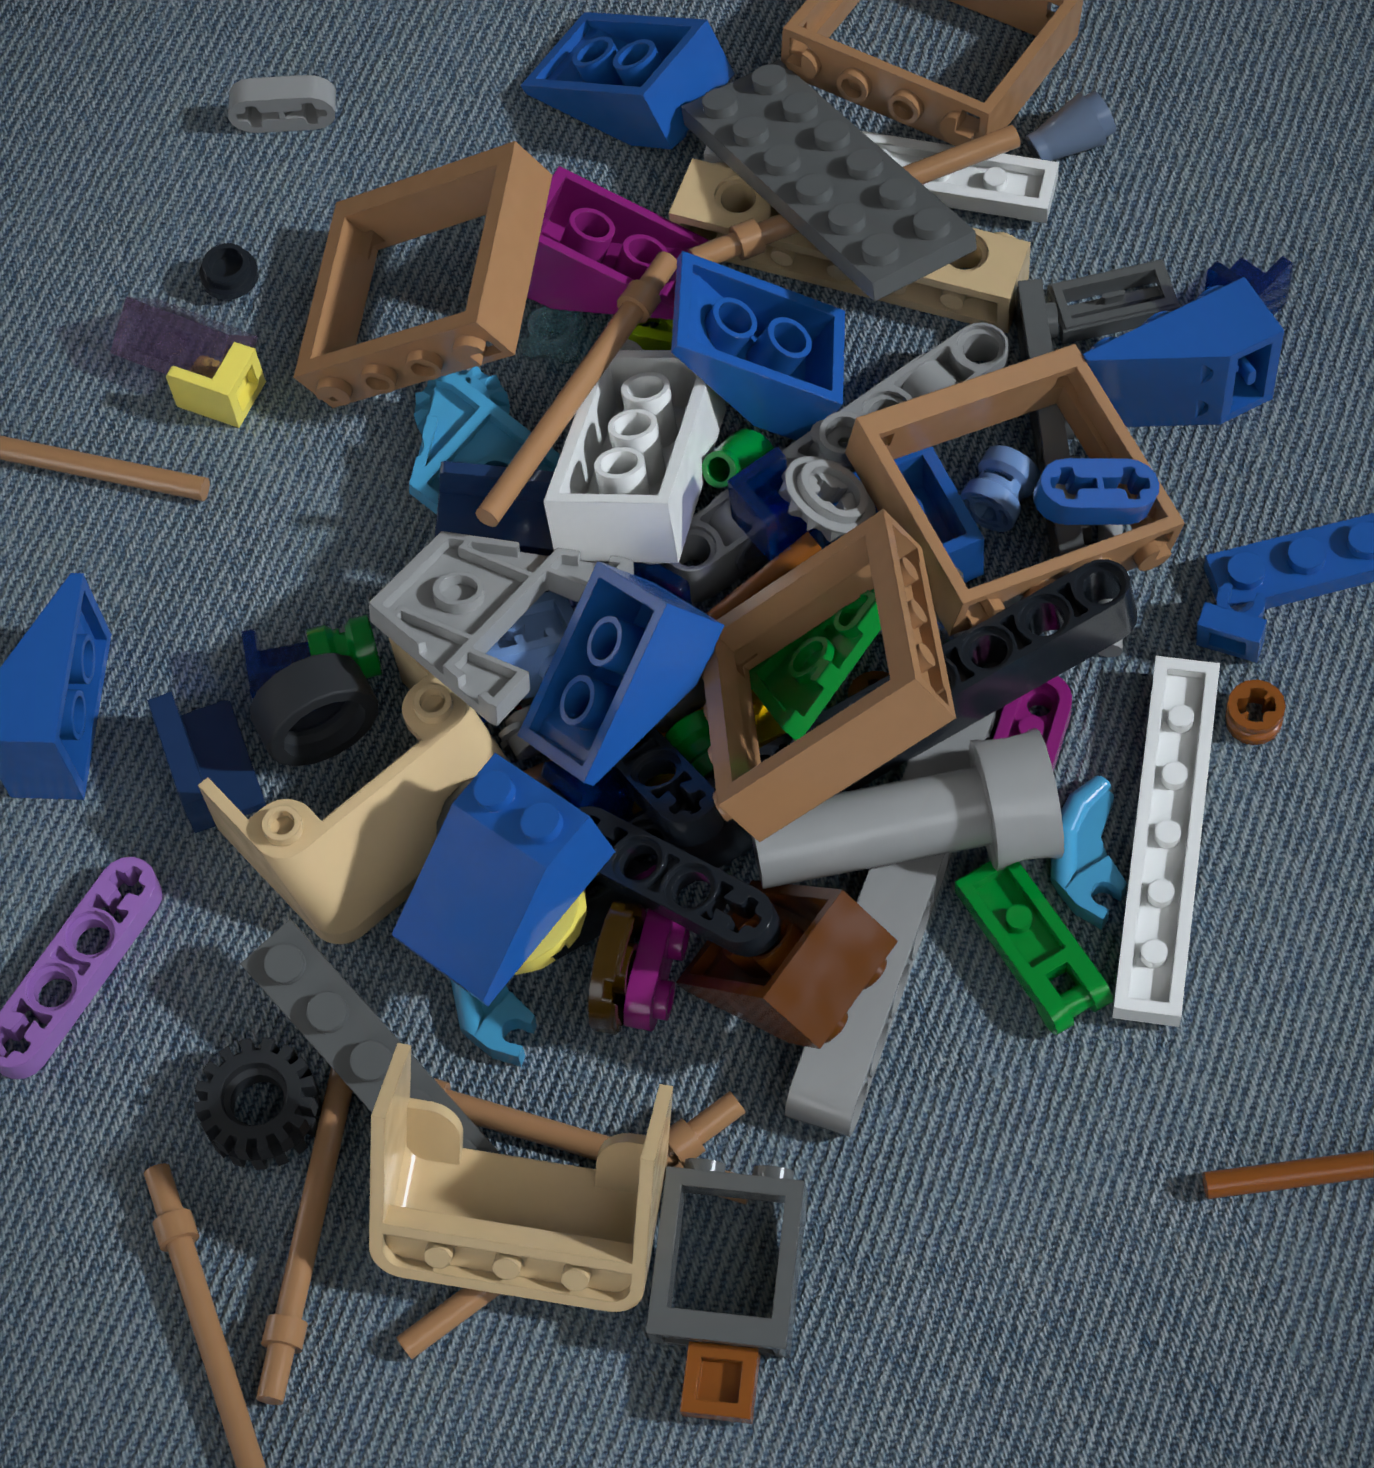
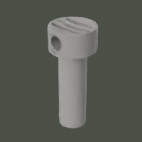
[751,728,1064,889]

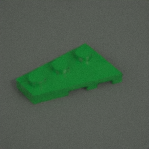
[749,589,881,741]

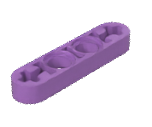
[0,857,162,1079]

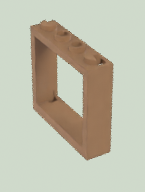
[781,0,1083,146]
[293,141,552,408]
[845,344,1185,636]
[701,509,956,842]

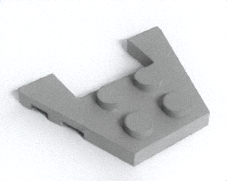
[368,531,634,726]

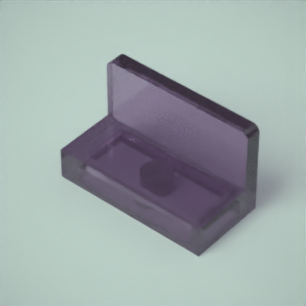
[110,296,258,379]

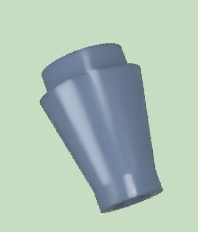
[1025,91,1116,161]

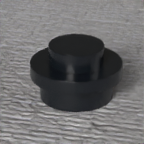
[199,243,259,300]

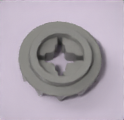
[779,456,876,542]

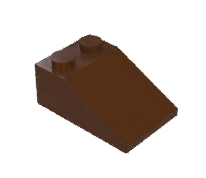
[676,880,898,1049]

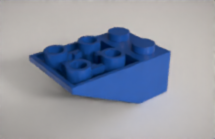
[1083,277,1284,427]

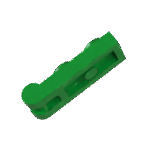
[955,861,1113,1036]

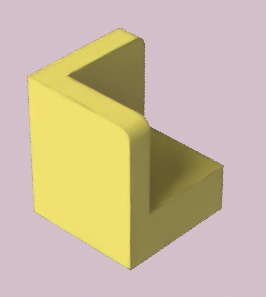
[166,342,266,428]

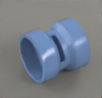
[960,445,1041,532]

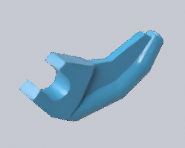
[1051,775,1127,930]
[450,979,537,1067]

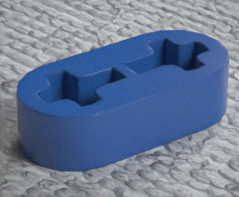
[1033,458,1159,525]

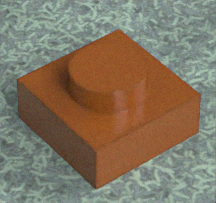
[680,1341,761,1424]

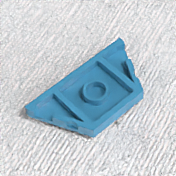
[409,373,560,515]

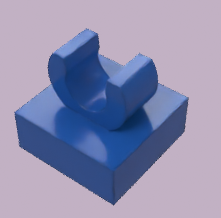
[1196,583,1267,663]

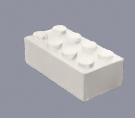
[544,350,726,564]

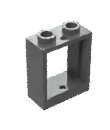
[646,1158,808,1358]

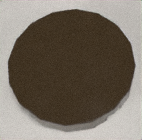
[588,899,647,1035]

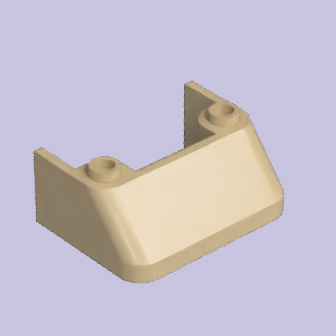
[198,638,509,944]
[369,1043,673,1312]

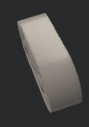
[228,75,336,133]

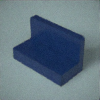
[434,461,554,556]
[147,692,266,833]

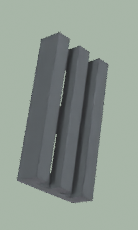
[1047,259,1180,344]

